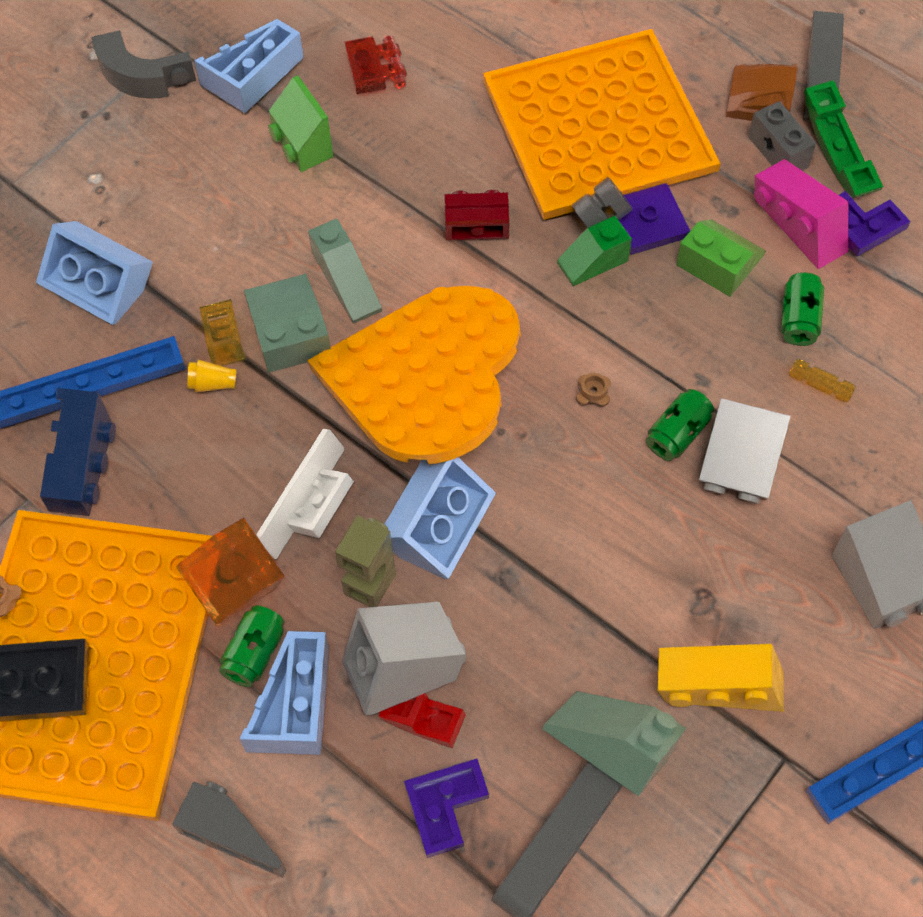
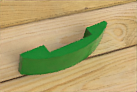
[804,80,884,199]

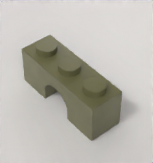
[335,515,396,607]

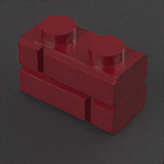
[444,190,510,240]

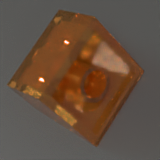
[176,518,285,626]

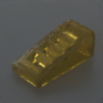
[199,299,245,366]

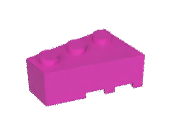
[754,159,848,269]

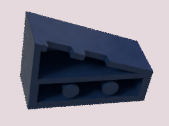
[40,388,116,516]

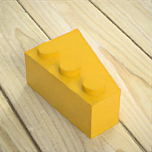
[658,644,784,712]

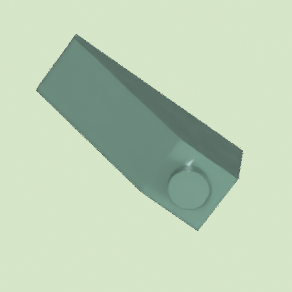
[308,218,382,324]

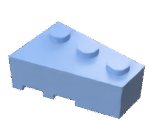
[194,19,304,113]
[240,631,329,755]

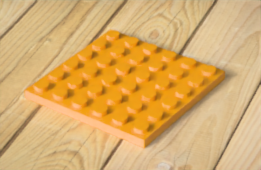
[483,29,721,220]

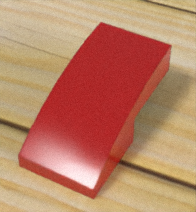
[378,693,466,748]

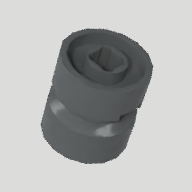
[572,177,633,227]

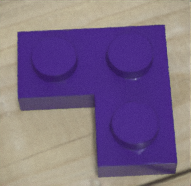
[839,191,911,256]
[404,758,489,858]

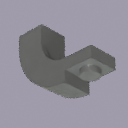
[91,30,196,99]

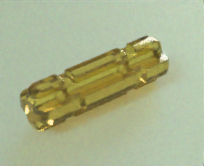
[789,359,856,402]

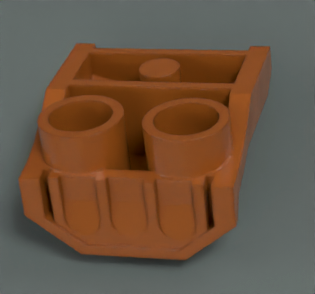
[726,64,798,121]

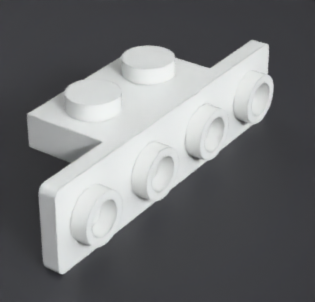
[254,429,354,559]

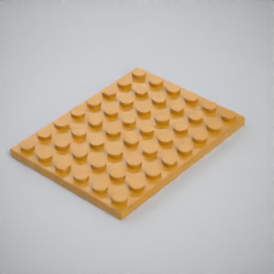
[0,510,226,821]

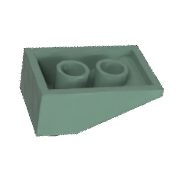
[244,274,331,373]
[542,691,687,796]

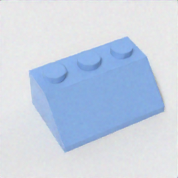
[36,221,153,325]
[385,457,496,579]

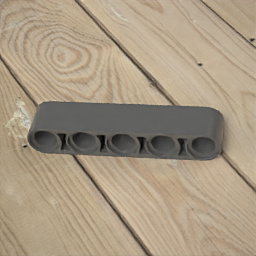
[492,762,623,917]

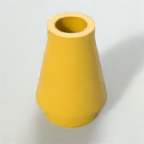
[187,359,236,392]

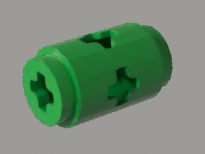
[781,272,825,346]
[646,389,714,461]
[219,605,285,687]

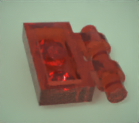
[344,36,407,94]

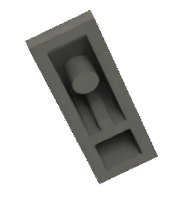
[172,781,286,878]

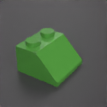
[268,75,333,172]
[676,219,766,297]

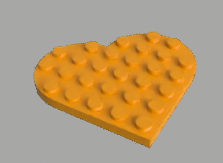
[307,286,521,464]

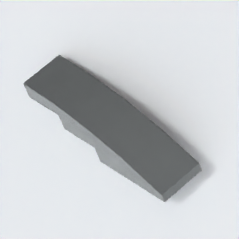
[803,11,844,121]

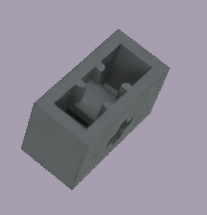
[748,101,816,170]

